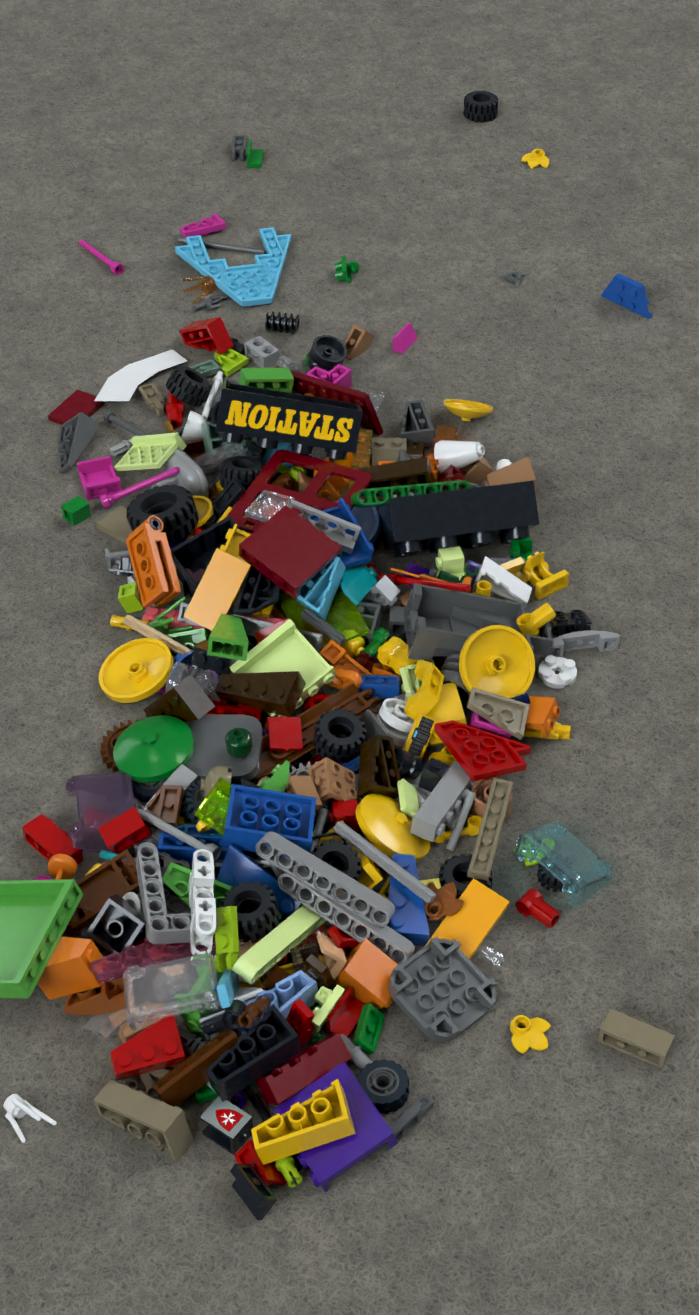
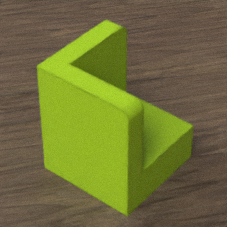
[118,582,144,613]

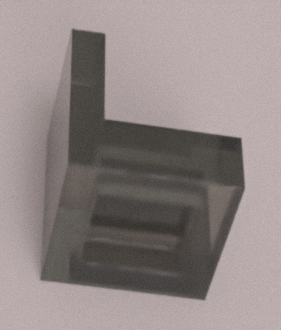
[290,943,320,977]

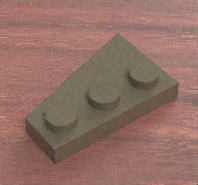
[467,687,530,740]

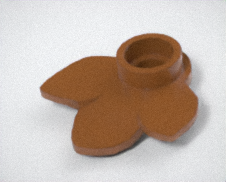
[425,882,464,921]

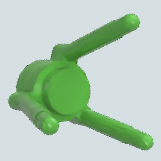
[149,597,194,635]

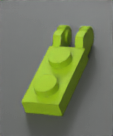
[215,906,239,972]

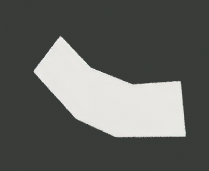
[94,349,187,401]

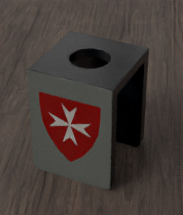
[201,1096,253,1155]

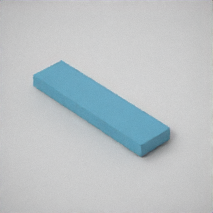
[216,968,240,1008]

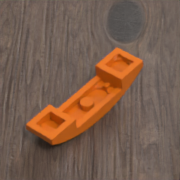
[319,639,373,689]

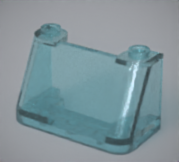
[514,820,612,909]

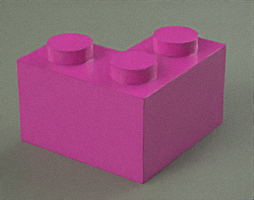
[306,364,352,388]

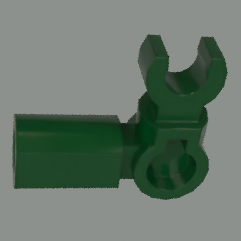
[437,563,479,592]

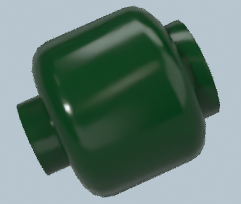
[225,728,253,758]

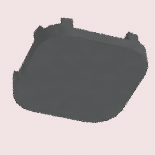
[185,715,263,782]
[388,936,497,1042]

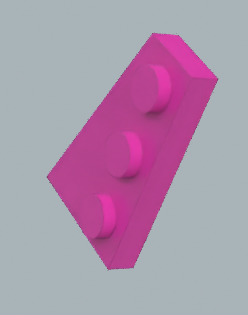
[179,213,227,238]

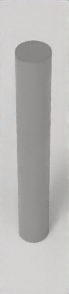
[446,791,476,852]

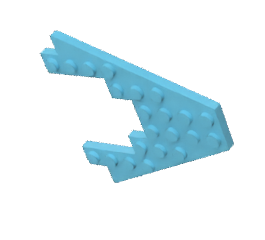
[175,227,291,307]

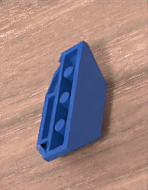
[157,824,244,867]

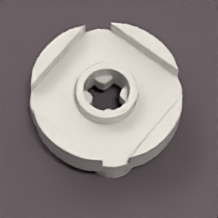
[538,655,577,689]

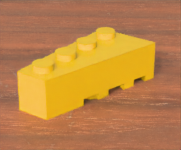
[251,1079,356,1165]

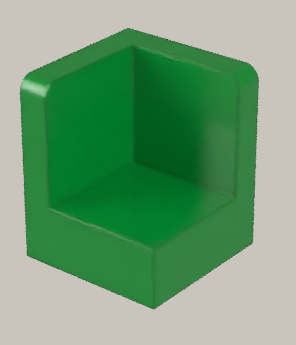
[61,496,91,526]
[509,538,533,562]

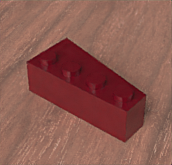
[255,1033,352,1106]

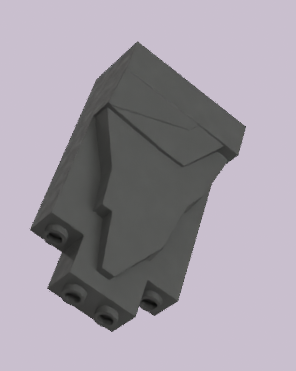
[404,583,554,662]

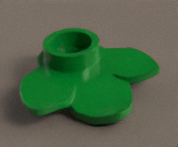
[361,627,389,656]

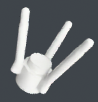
[3,1094,57,1143]

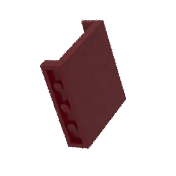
[239,505,342,599]

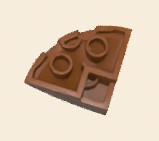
[64,951,138,1015]

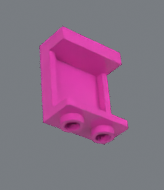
[77,456,121,500]

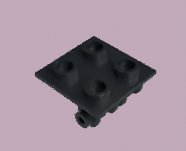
[551,610,592,637]

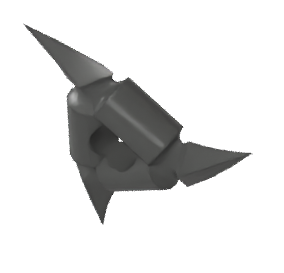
[499,272,528,288]

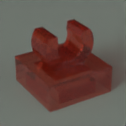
[355,652,375,673]

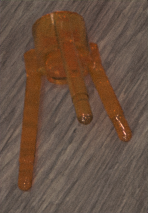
[183,275,216,303]

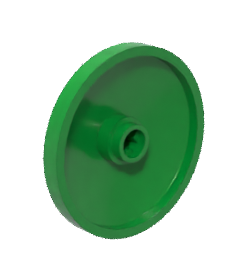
[113,715,195,783]

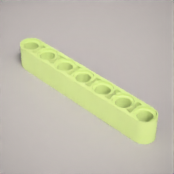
[232,902,329,984]

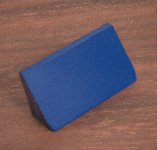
[360,675,401,699]

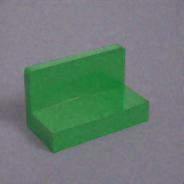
[247,140,263,168]

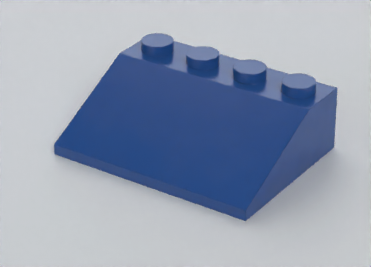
[222,784,316,858]

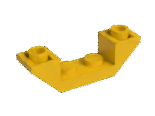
[404,659,445,720]

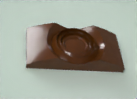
[69,849,140,931]

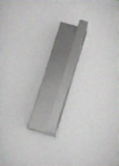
[289,499,361,554]

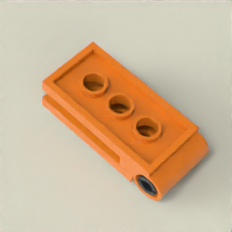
[126,515,181,607]

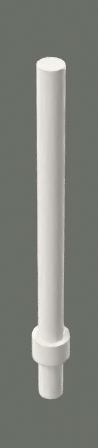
[202,371,223,421]

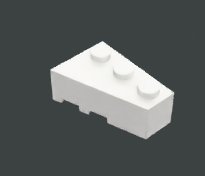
[470,556,532,608]

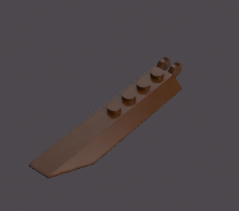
[249,683,381,782]

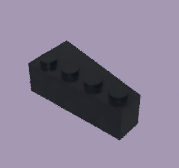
[205,1004,303,1102]

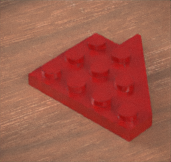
[434,720,531,782]

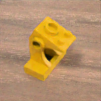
[522,551,569,600]

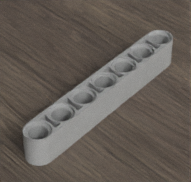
[255,832,395,927]
[278,872,415,965]

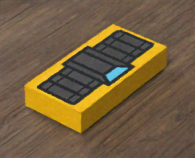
[403,713,437,758]

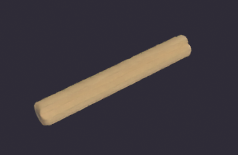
[123,615,191,655]

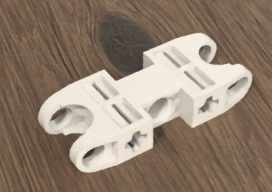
[189,849,216,958]

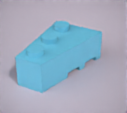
[295,556,346,621]

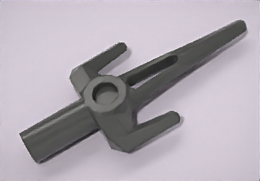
[193,295,229,311]

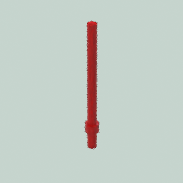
[379,573,471,592]

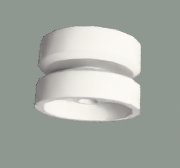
[376,698,414,747]

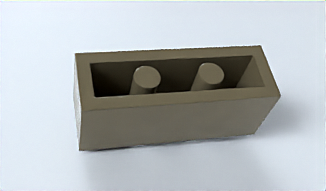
[598,1009,675,1069]

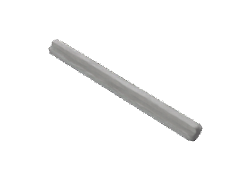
[333,821,436,903]

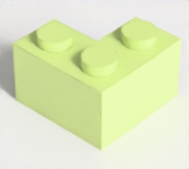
[435,546,465,580]

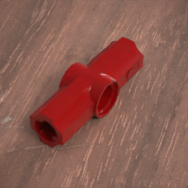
[166,392,184,430]

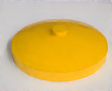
[459,625,535,700]
[99,638,174,703]
[356,794,430,863]

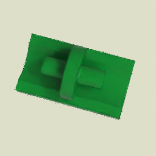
[334,255,360,283]

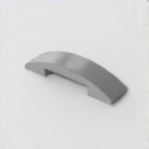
[544,630,620,659]

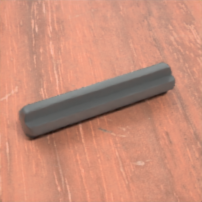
[301,608,346,646]

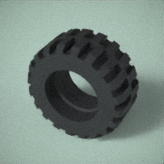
[126,484,199,544]

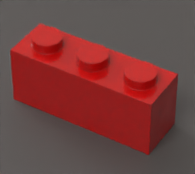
[22,814,83,865]

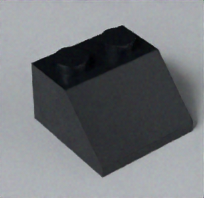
[86,894,146,960]

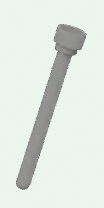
[137,809,221,862]

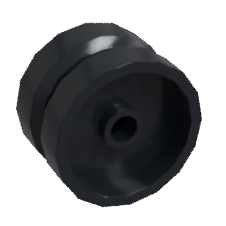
[307,335,347,372]

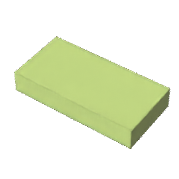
[397,778,419,820]

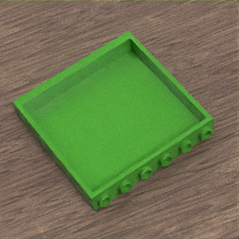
[0,879,83,998]

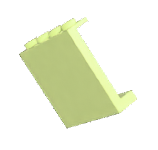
[229,619,336,717]

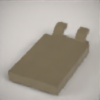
[96,505,132,545]

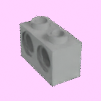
[244,336,280,368]
[361,575,400,613]

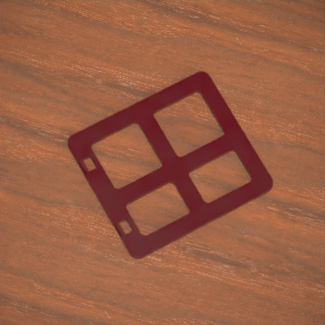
[226,449,372,533]

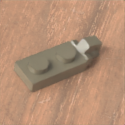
[138,383,166,417]

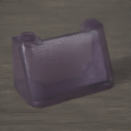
[66,772,135,853]

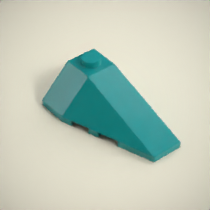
[340,565,378,606]

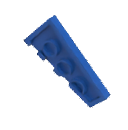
[216,844,301,917]

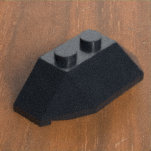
[233,566,281,614]

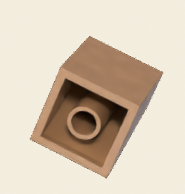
[483,458,536,488]

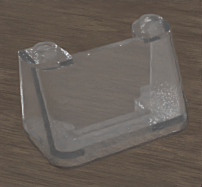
[123,951,222,1031]

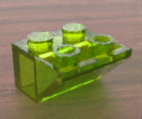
[194,777,232,835]

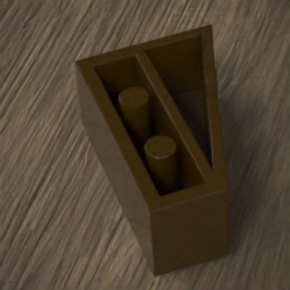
[357,734,401,799]

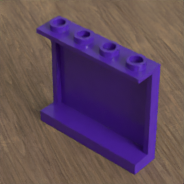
[273,1062,398,1192]

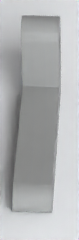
[136,842,191,944]

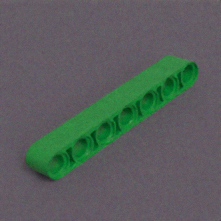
[351,480,471,508]

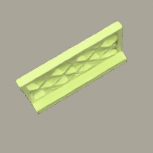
[113,432,187,471]

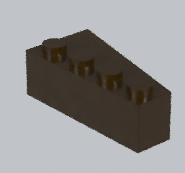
[143,674,215,722]

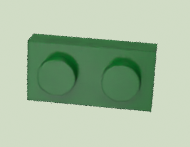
[353,1003,385,1055]

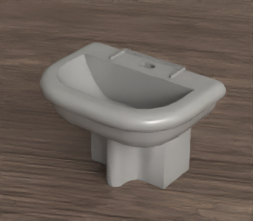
[148,449,209,498]

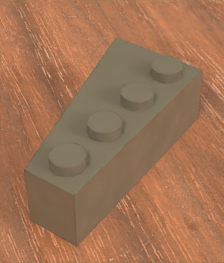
[93,1080,194,1162]

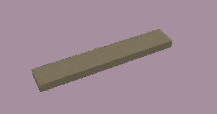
[467,778,514,881]

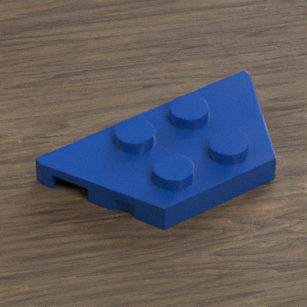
[601,273,653,319]

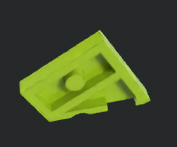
[214,348,249,377]

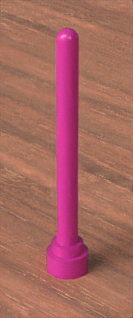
[79,239,124,275]
[100,467,180,509]

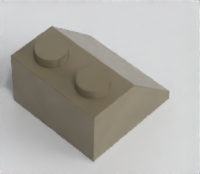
[372,437,407,466]

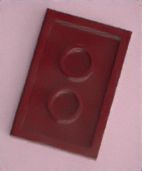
[48,389,105,425]

